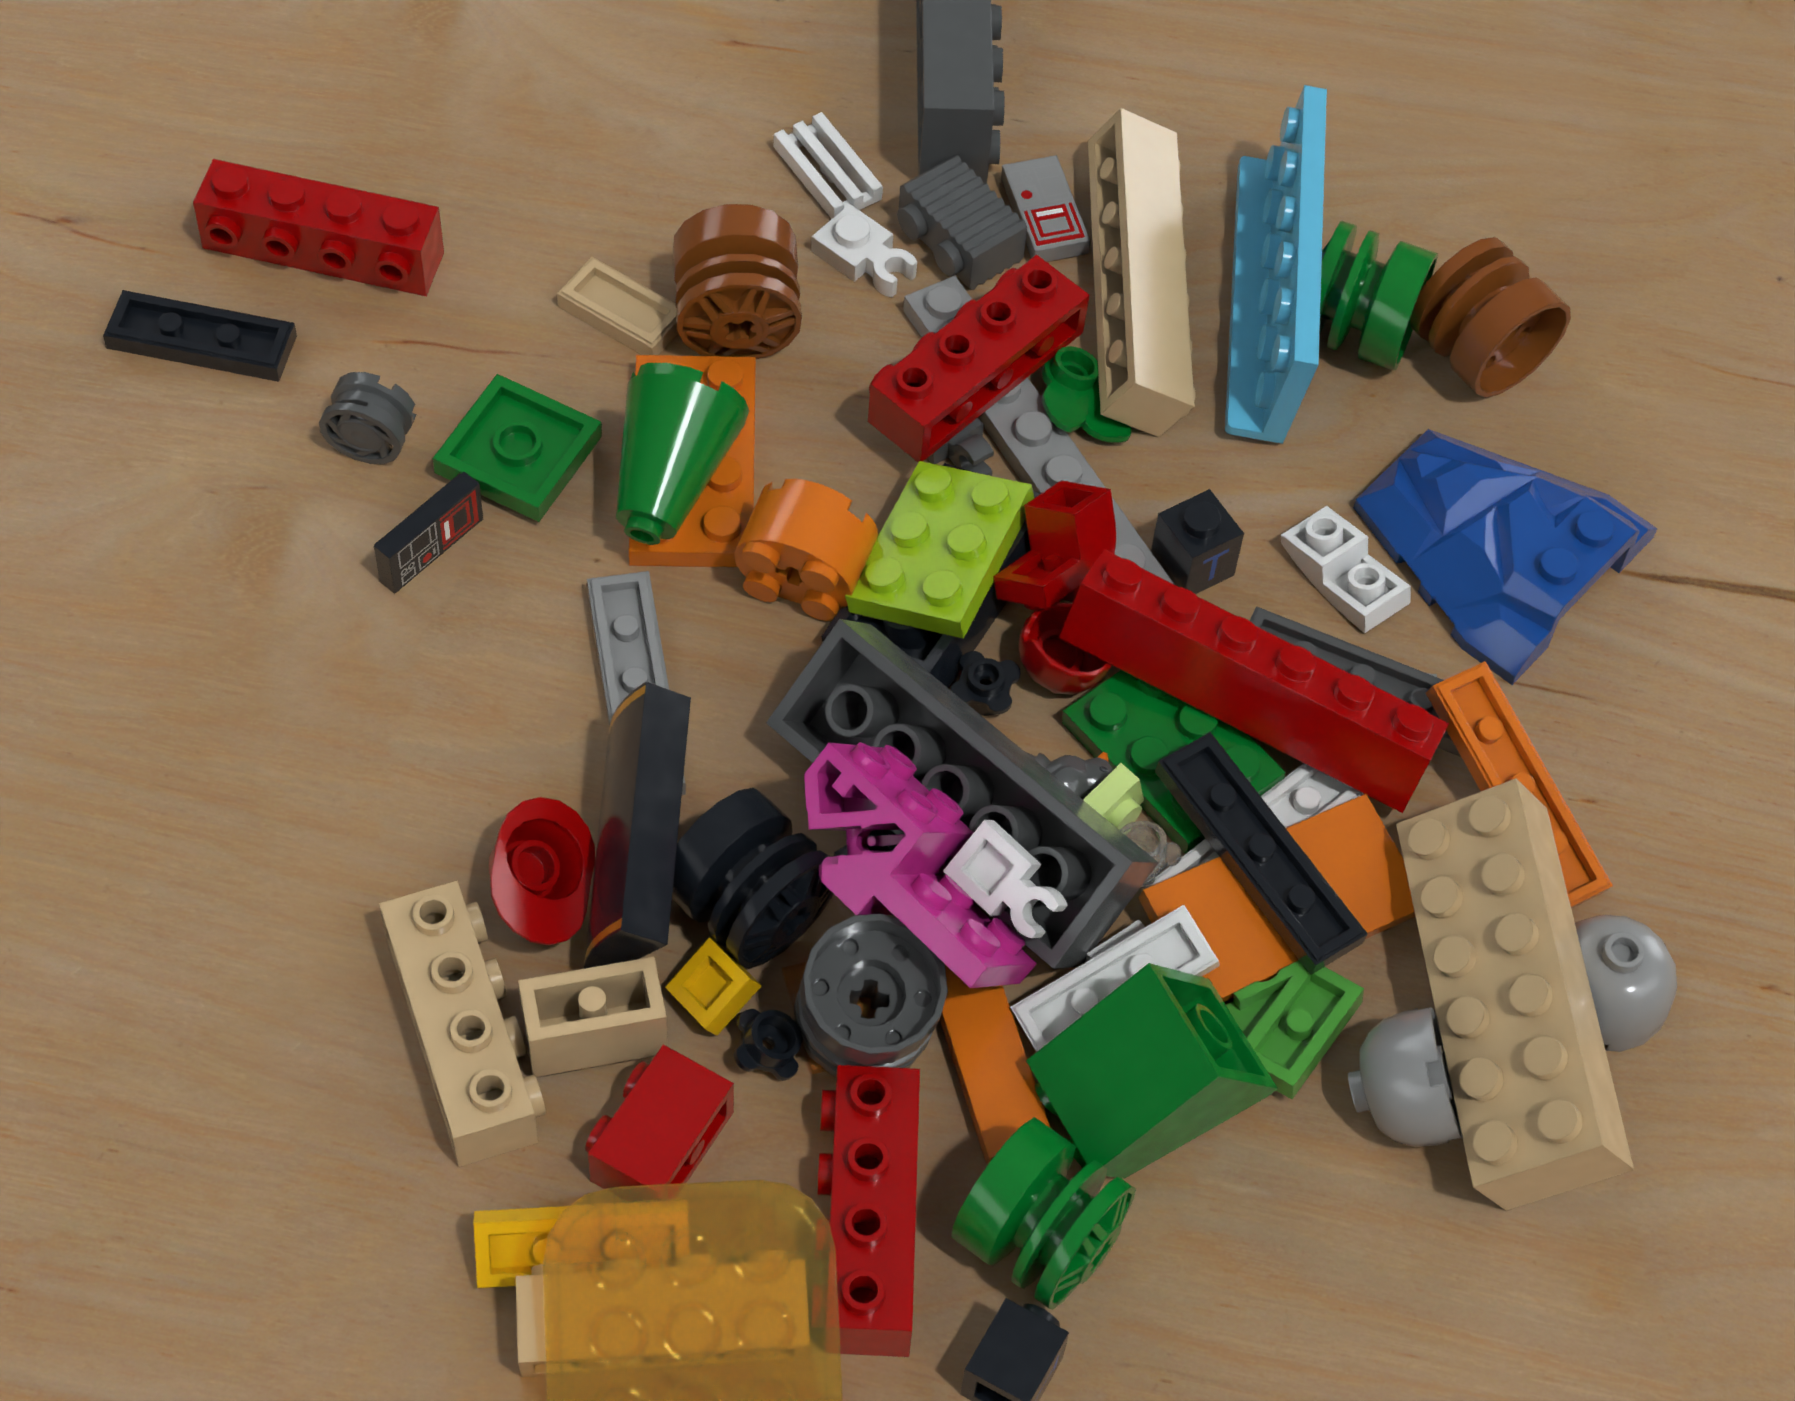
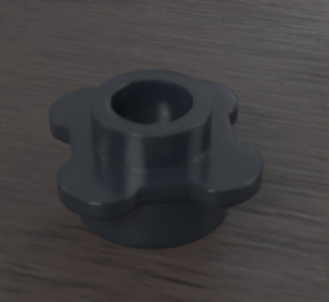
[951,651,1021,716]
[734,1009,802,1081]

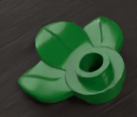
[1042,346,1131,443]

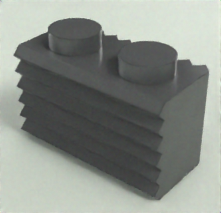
[897,155,1027,290]

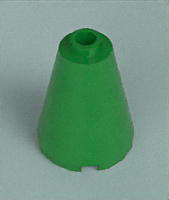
[616,363,749,545]

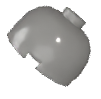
[1575,915,1677,1052]
[1348,1007,1463,1147]

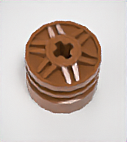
[673,204,802,359]
[1410,237,1571,398]

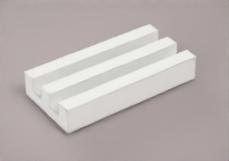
[773,112,883,219]

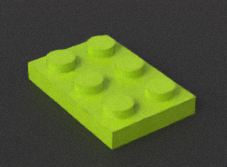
[845,461,1034,639]

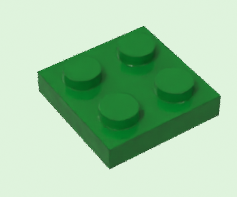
[432,374,602,522]

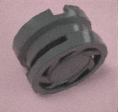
[319,372,417,464]

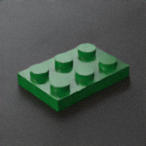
[1062,670,1285,854]

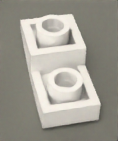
[1281,506,1411,633]

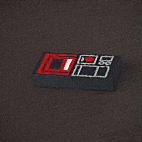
[374,472,483,594]

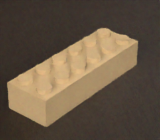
[1396,779,1634,1211]

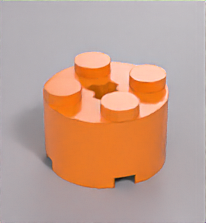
[734,479,878,621]

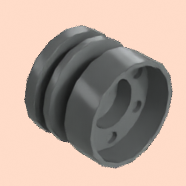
[794,914,948,1076]

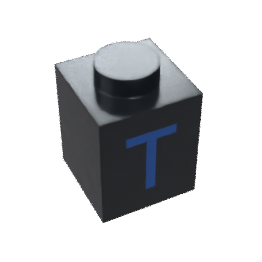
[1151,489,1244,594]
[960,1298,1069,1401]

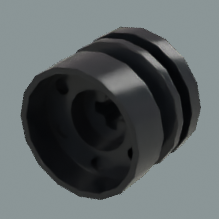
[672,788,834,969]

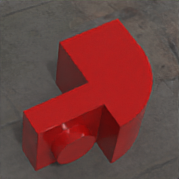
[993,480,1116,610]

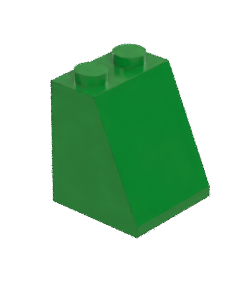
[1026,963,1278,1179]

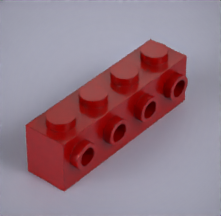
[193,159,444,297]
[867,254,1090,462]
[811,1065,920,1357]

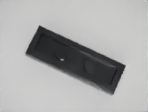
[103,290,297,382]

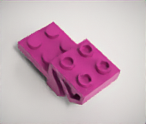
[804,742,1037,988]

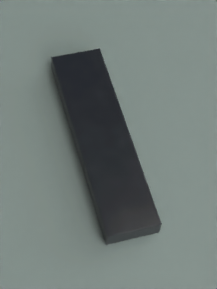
[1155,732,1368,975]

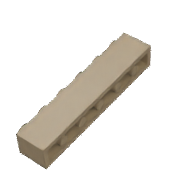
[1088,108,1196,437]

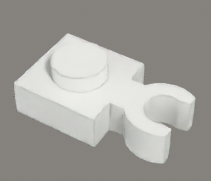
[811,204,917,297]
[943,820,1068,938]

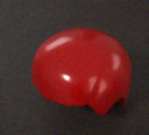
[1019,603,1113,695]

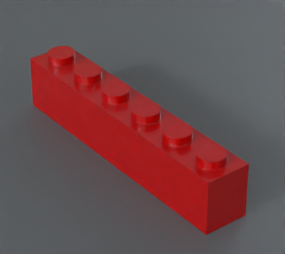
[1059,549,1449,813]

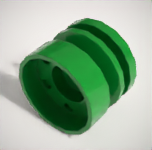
[1319,221,1438,371]
[951,1117,1136,1310]

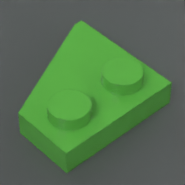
[1226,960,1364,1099]

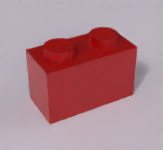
[585,1044,734,1203]

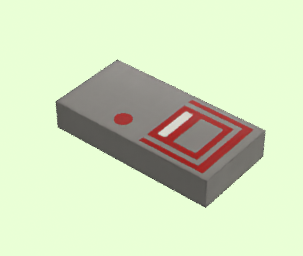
[1001,155,1090,262]

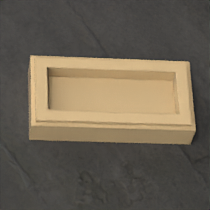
[557,257,678,355]

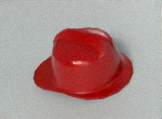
[489,797,595,946]

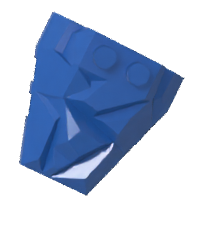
[1353,429,1657,685]

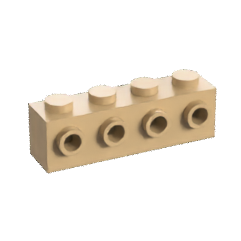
[379,881,546,1167]

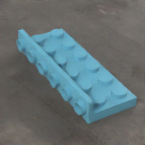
[1225,85,1327,444]

